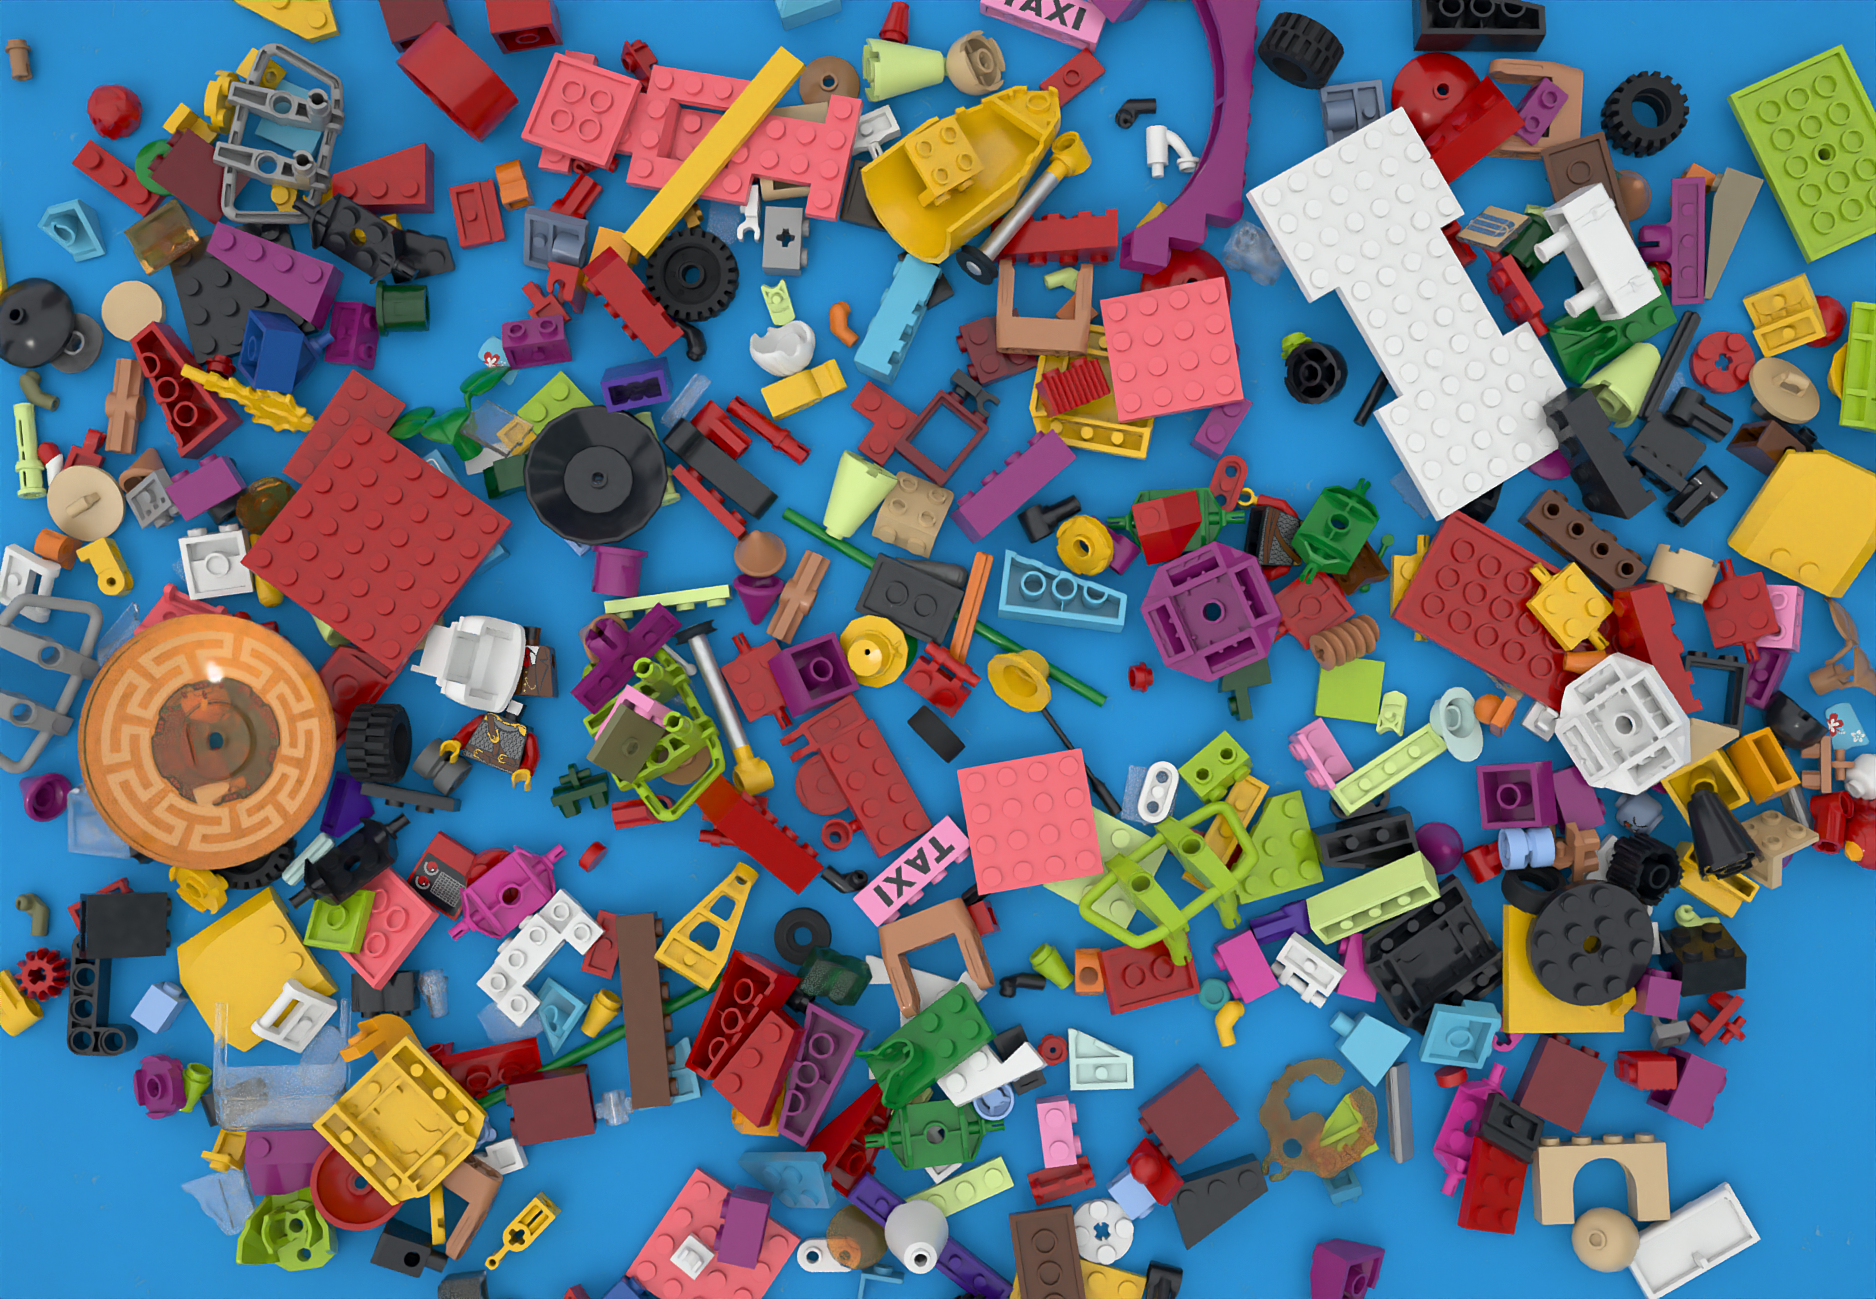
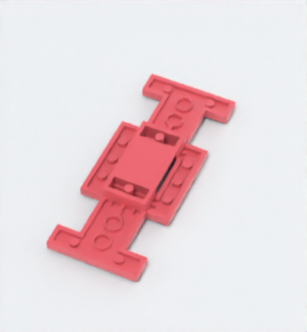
[538,50,863,222]

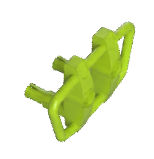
[582,647,726,822]
[1079,801,1259,966]

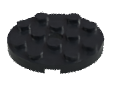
[1526,879,1654,1006]

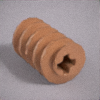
[1309,614,1380,671]

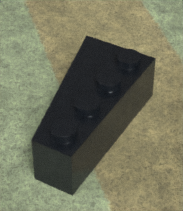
[1412,0,1546,52]
[1542,387,1657,520]

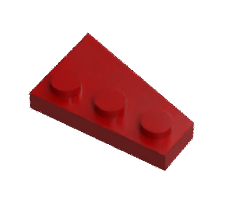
[441,1037,542,1099]

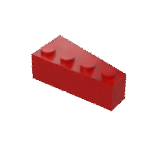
[695,774,824,895]

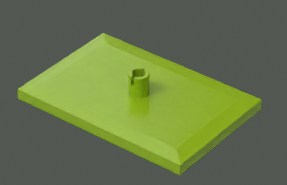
[1726,44,1876,264]

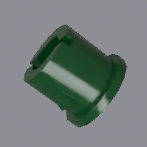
[1499,213,1564,282]
[376,280,430,337]

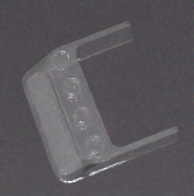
[213,999,351,1132]

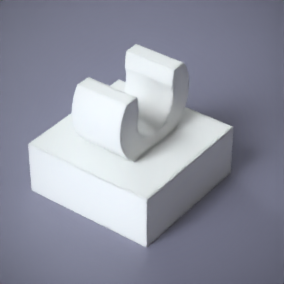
[1519,701,1560,742]
[670,1232,716,1280]

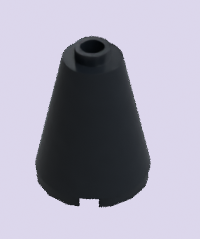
[1686,789,1765,882]

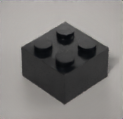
[1659,922,1747,997]

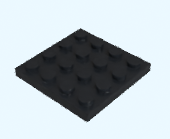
[165,223,319,367]

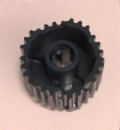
[1606,833,1685,906]

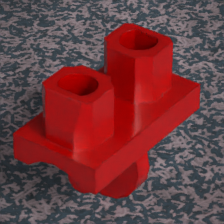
[1687,991,1747,1047]

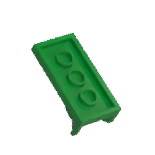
[1546,266,1677,384]
[854,982,997,1111]

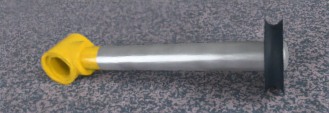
[956,131,1092,285]
[672,620,774,796]

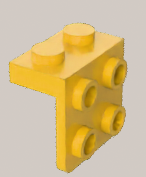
[904,117,985,207]

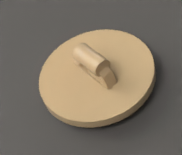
[1749,357,1820,424]
[47,464,126,541]

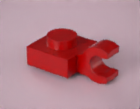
[522,281,572,325]
[63,428,107,470]

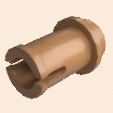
[5,39,33,81]

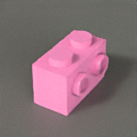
[1035,1095,1082,1168]

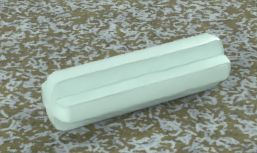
[282,832,335,886]

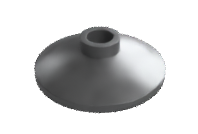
[50,313,103,374]

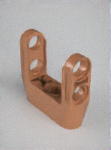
[1486,59,1583,161]
[996,259,1093,357]
[878,898,995,1019]
[404,1153,503,1261]

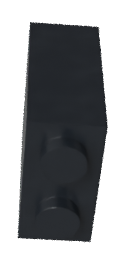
[79,891,172,959]

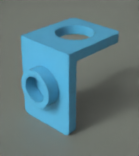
[857,1264,905,1299]

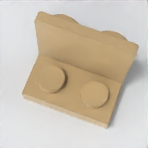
[1741,810,1819,890]

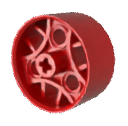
[395,20,519,143]

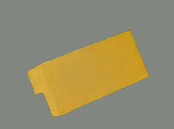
[1675,841,1761,918]

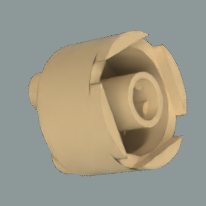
[1645,544,1720,605]

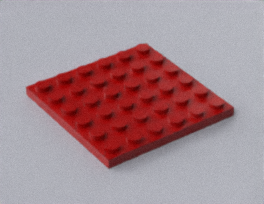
[240,415,513,674]

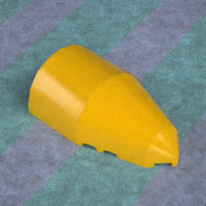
[861,86,1061,264]

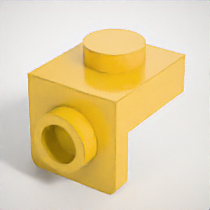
[201,1125,249,1173]

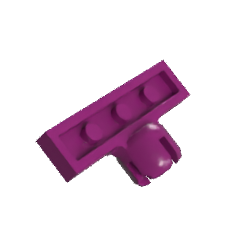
[1638,177,1705,305]
[570,602,682,715]

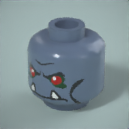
[1614,791,1664,835]

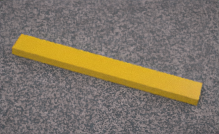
[621,46,806,259]

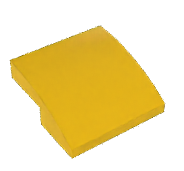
[1742,273,1827,358]

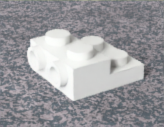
[178,523,256,600]

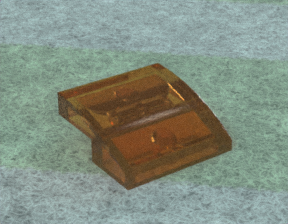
[124,198,202,276]

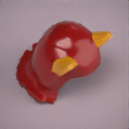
[1842,797,1876,870]

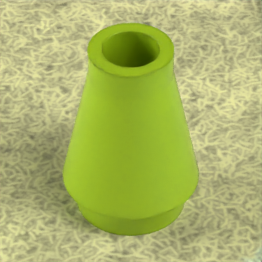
[1029,943,1074,990]
[179,1063,213,1113]

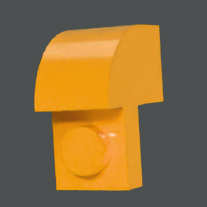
[339,1014,421,1063]

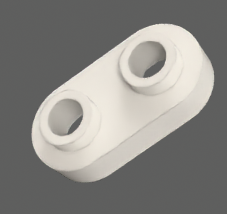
[1137,761,1179,823]
[797,1237,861,1272]

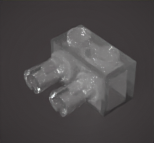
[1220,218,1286,286]

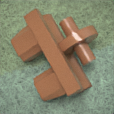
[1800,736,1855,793]
[1552,822,1600,882]

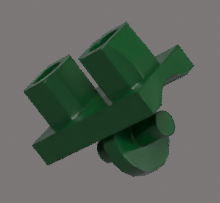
[550,763,609,818]

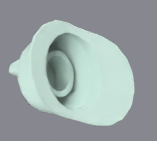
[1429,687,1483,762]

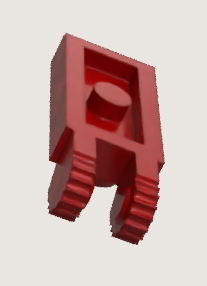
[779,693,868,763]

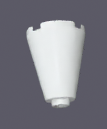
[885,1199,948,1274]

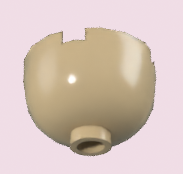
[946,30,1005,96]
[1571,1207,1640,1273]

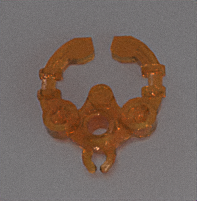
[1258,1058,1378,1182]

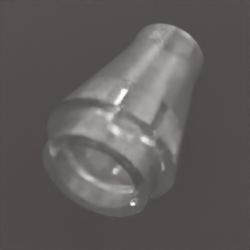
[417,969,449,1018]

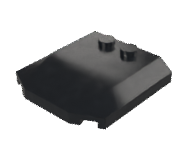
[1362,873,1503,1036]

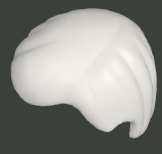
[749,321,816,377]

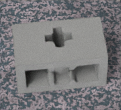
[762,206,810,276]

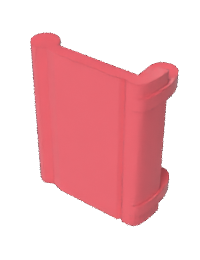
[133,583,233,637]

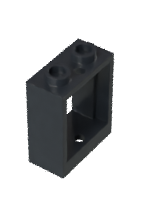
[1680,651,1749,739]

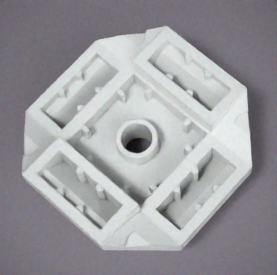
[1554,652,1691,795]

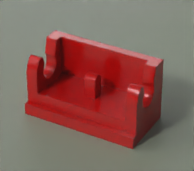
[547,261,588,314]

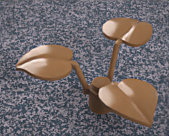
[1809,596,1876,696]

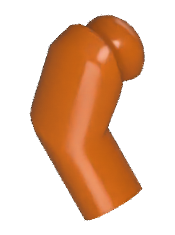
[829,301,860,348]

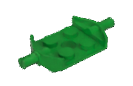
[1291,478,1380,585]
[1107,487,1245,553]
[864,1099,1005,1171]

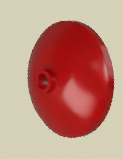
[1390,52,1480,142]
[1140,248,1231,305]
[310,1144,405,1231]

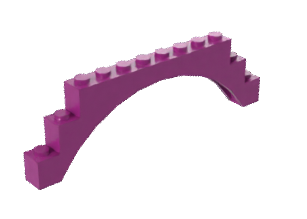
[1119,0,1260,275]

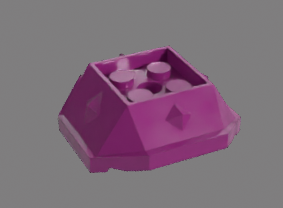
[1140,541,1283,682]

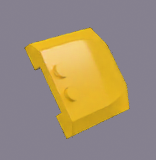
[1029,324,1155,460]
[1727,449,1876,598]
[177,886,340,1052]
[312,1033,487,1206]

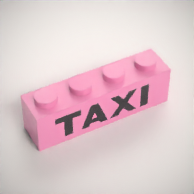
[980,0,1107,54]
[853,815,971,927]

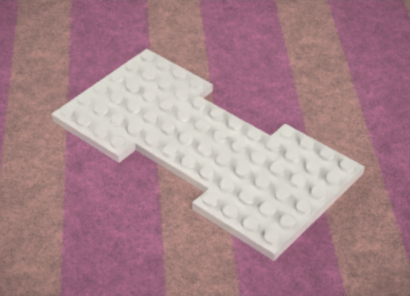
[1246,106,1567,521]

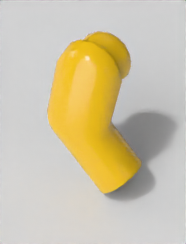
[1215,1000,1245,1047]

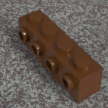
[1518,489,1647,598]

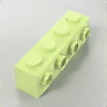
[1306,851,1441,945]

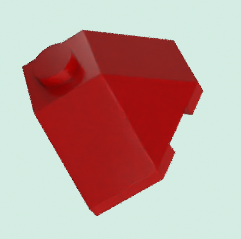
[1131,490,1203,565]

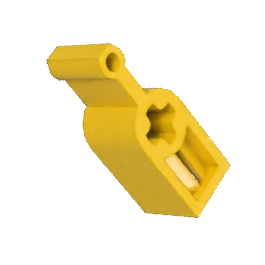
[760,359,848,422]
[485,1191,562,1270]

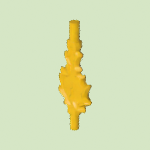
[180,363,316,433]

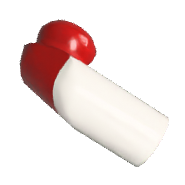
[37,442,64,486]

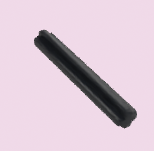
[1637,311,1701,422]

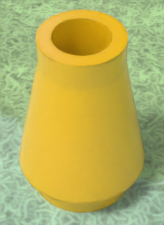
[580,989,622,1038]

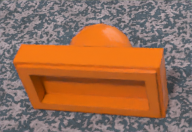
[1474,694,1517,738]

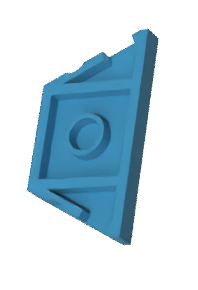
[737,1152,837,1208]

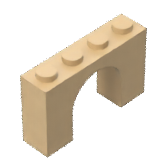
[1531,1132,1670,1225]

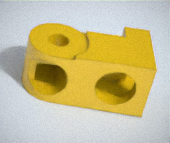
[76,537,134,597]

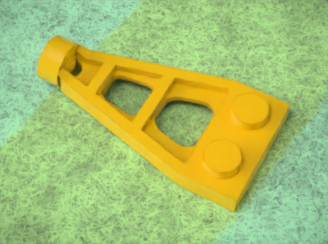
[654,862,759,991]

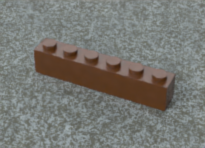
[615,911,679,1109]

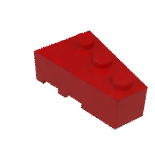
[1424,76,1526,185]
[332,143,434,214]
[581,246,684,357]
[711,1009,806,1128]

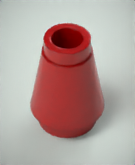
[879,1,909,44]

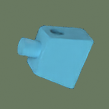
[1329,1011,1411,1087]

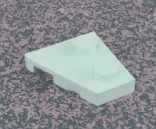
[1068,1028,1134,1091]

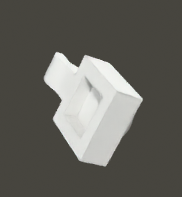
[737,185,761,242]

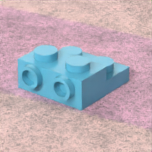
[1418,999,1501,1069]

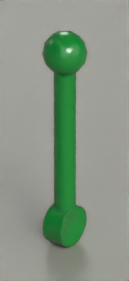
[1359,534,1394,593]

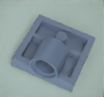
[1318,79,1386,148]
[523,206,589,271]

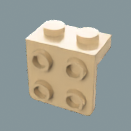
[872,471,954,559]

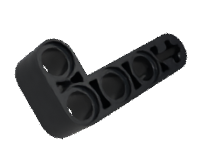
[662,417,778,521]
[67,934,138,1056]

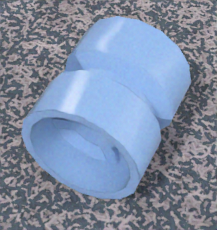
[1498,826,1555,870]
[973,1083,1014,1120]

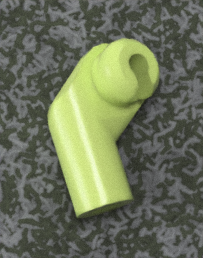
[1043,267,1079,292]
[1675,904,1720,927]

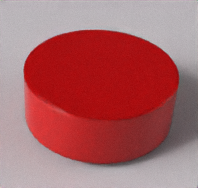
[578,841,608,873]
[1434,1065,1468,1088]

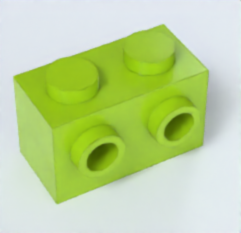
[1177,730,1253,805]

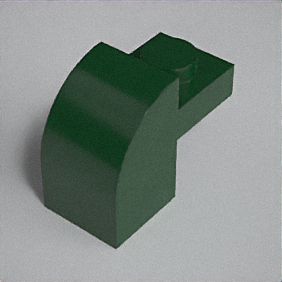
[483,454,528,500]
[1218,657,1272,721]

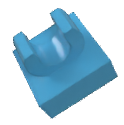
[1321,1165,1363,1208]

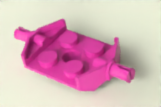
[447,843,567,941]
[1433,1062,1509,1197]

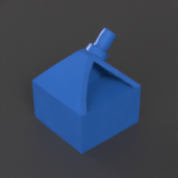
[237,309,335,393]

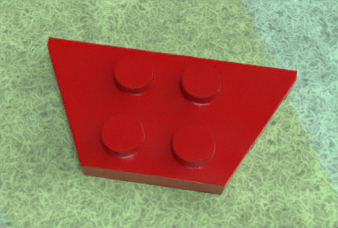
[317,644,410,752]

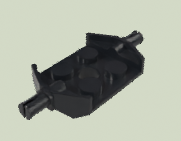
[292,193,419,284]
[288,812,411,910]

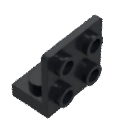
[1623,411,1706,496]

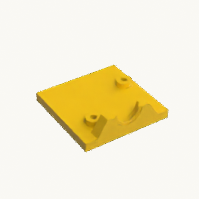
[1503,904,1636,1033]

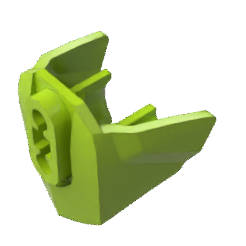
[236,1186,338,1272]

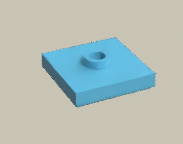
[255,79,331,160]

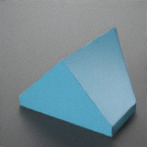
[37,199,106,262]
[536,977,589,1056]

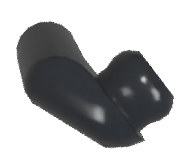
[1115,98,1156,129]
[675,319,707,362]
[820,865,868,894]
[999,972,1046,998]

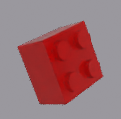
[485,0,563,54]

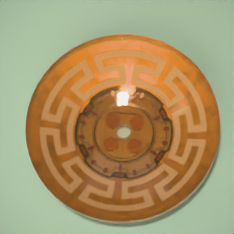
[78,614,336,870]

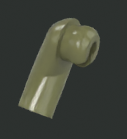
[19,370,60,412]
[15,893,49,936]

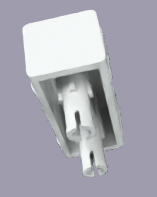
[1534,182,1661,321]

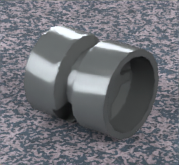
[412,738,473,796]

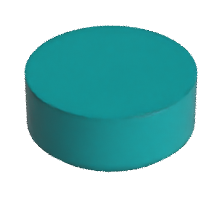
[1197,978,1230,1010]

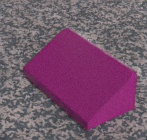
[1745,647,1791,712]

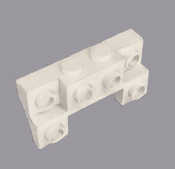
[476,889,606,1027]

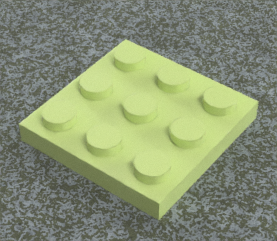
[1042,806,1168,929]

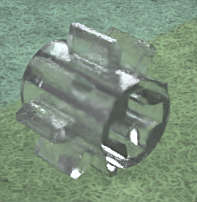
[595,1089,636,1126]

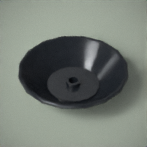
[523,405,668,546]

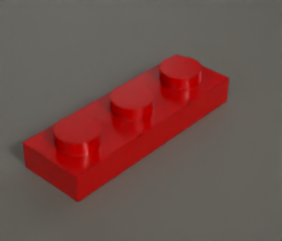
[71,140,167,220]
[671,464,748,541]

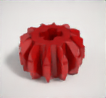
[14,947,71,1002]

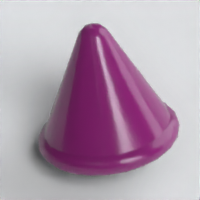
[733,573,785,625]
[19,773,73,822]
[1415,822,1463,875]

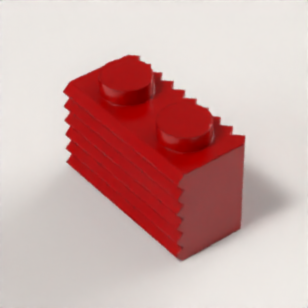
[1035,356,1111,419]
[1614,1050,1677,1091]

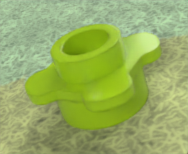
[1281,332,1312,359]

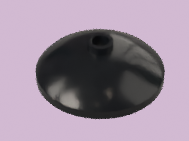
[0,278,75,369]

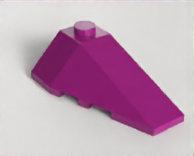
[245,1129,330,1195]
[1310,1239,1385,1299]

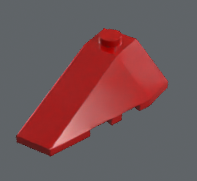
[805,1082,893,1199]

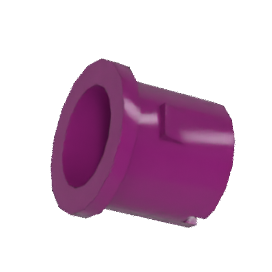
[591,545,648,597]

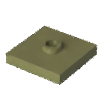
[586,703,665,784]

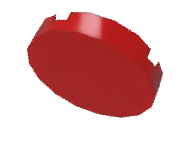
[795,754,848,816]

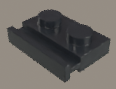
[1475,1093,1545,1164]

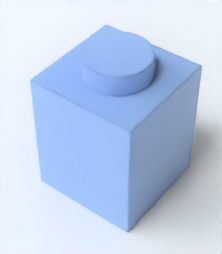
[130,981,189,1034]
[1106,1166,1156,1221]

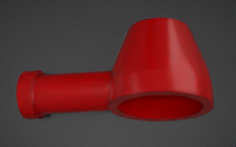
[821,819,861,851]

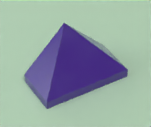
[319,770,375,838]

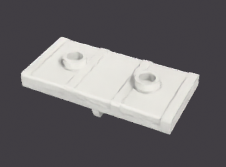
[1628,1182,1761,1299]

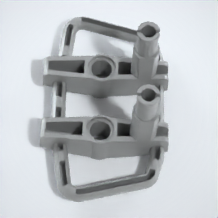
[212,43,345,224]
[0,593,103,774]

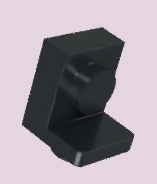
[1458,482,1503,524]

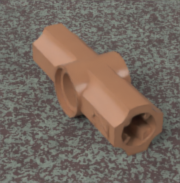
[105,358,147,455]
[766,549,831,645]

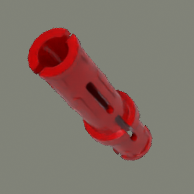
[726,395,812,466]

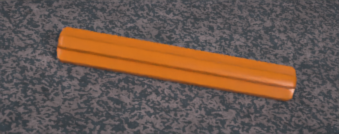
[949,552,994,665]

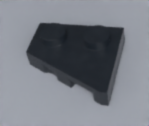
[391,229,456,284]

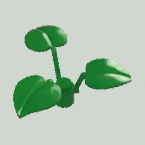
[387,366,512,461]

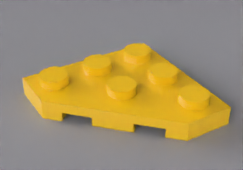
[233,0,340,43]

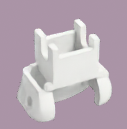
[411,616,526,713]

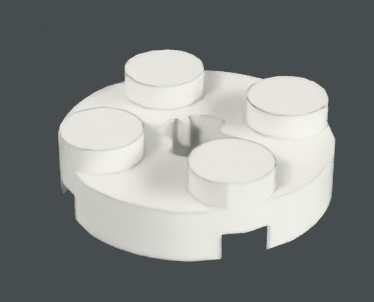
[1073,1198,1134,1265]

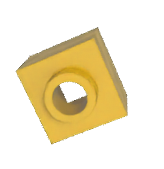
[235,48,287,90]

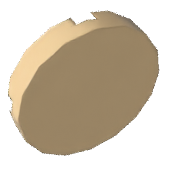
[102,281,166,342]

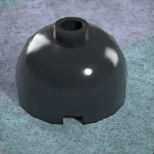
[1284,342,1348,405]
[1762,690,1829,750]

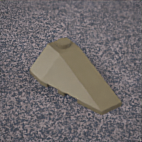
[1704,167,1764,300]

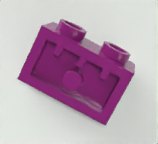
[1513,77,1568,146]
[324,301,379,370]
[502,315,572,370]

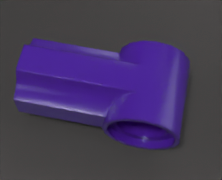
[1248,899,1313,946]

